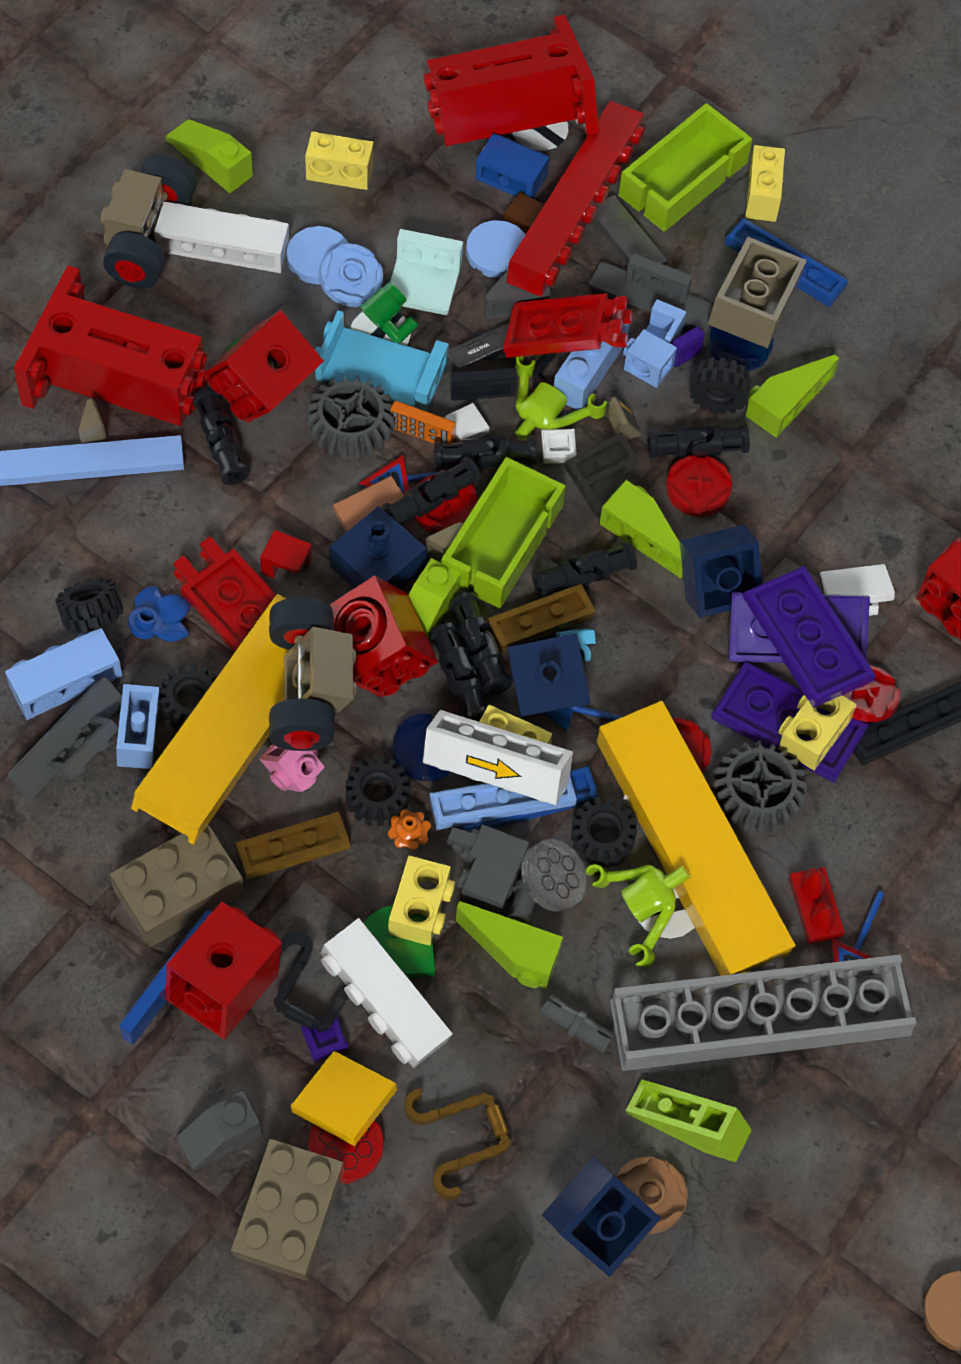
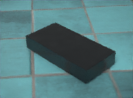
[450,368,517,401]

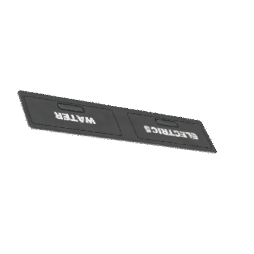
[448,323,509,367]

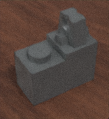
[447,825,529,916]

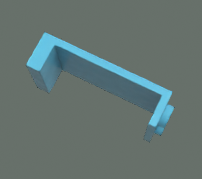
[315,310,449,412]

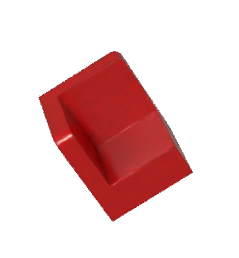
[260,530,313,578]

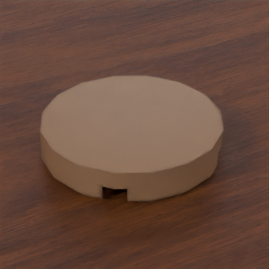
[616,1156,688,1234]
[923,1271,961,1351]

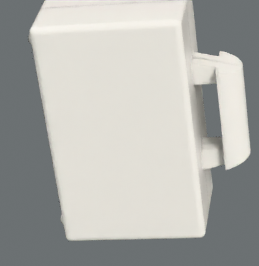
[820,564,895,616]

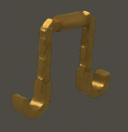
[404,1088,512,1200]

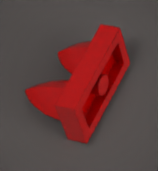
[788,867,845,945]

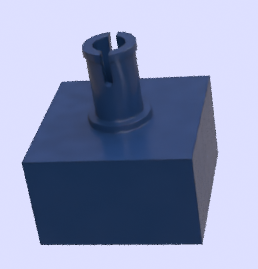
[329,506,427,590]
[679,524,762,618]
[507,633,591,718]
[542,1156,661,1277]

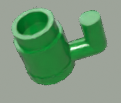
[359,282,418,343]

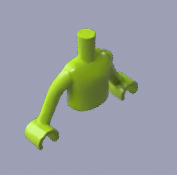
[515,356,607,439]
[586,864,691,968]

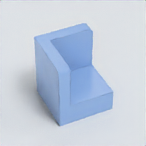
[646,299,686,345]

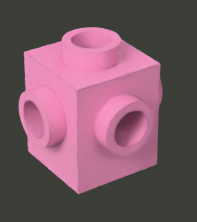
[259,744,324,792]

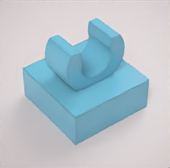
[555,628,596,661]

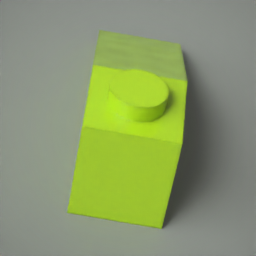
[166,119,253,194]
[745,355,839,438]
[600,480,683,579]
[408,558,461,640]
[456,901,563,989]
[625,1079,752,1163]

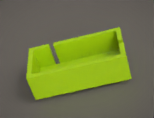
[618,103,753,232]
[441,457,566,609]

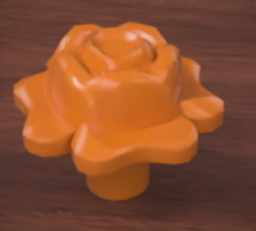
[388,809,431,851]

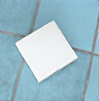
[444,403,490,443]
[541,429,577,464]

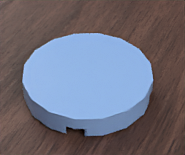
[466,220,526,278]
[286,226,348,285]
[319,243,383,307]

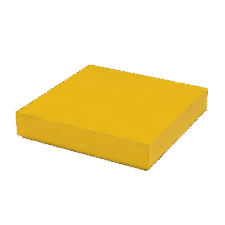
[291,1051,397,1146]

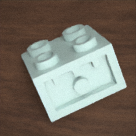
[390,229,463,315]

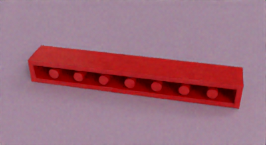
[506,100,645,297]

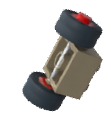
[101,155,197,289]
[269,597,356,751]

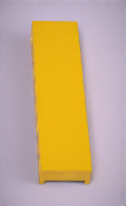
[131,594,289,845]
[597,701,796,976]

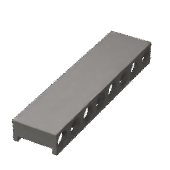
[610,954,916,1071]

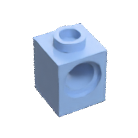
[623,329,677,388]

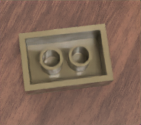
[708,237,807,348]
[110,825,244,948]
[231,1139,345,1282]

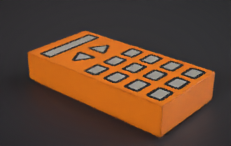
[390,401,456,444]

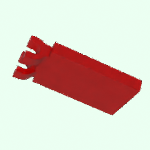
[503,293,633,358]
[173,536,276,653]

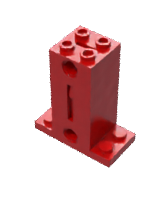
[423,15,599,146]
[14,265,208,426]

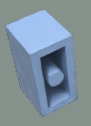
[116,684,159,769]

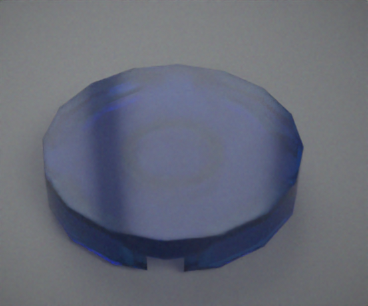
[708,327,774,371]
[393,713,451,781]

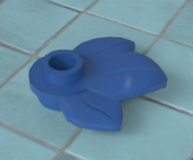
[128,586,190,642]

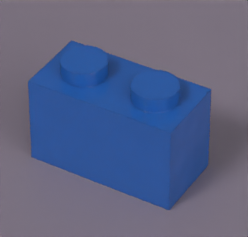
[475,133,549,199]

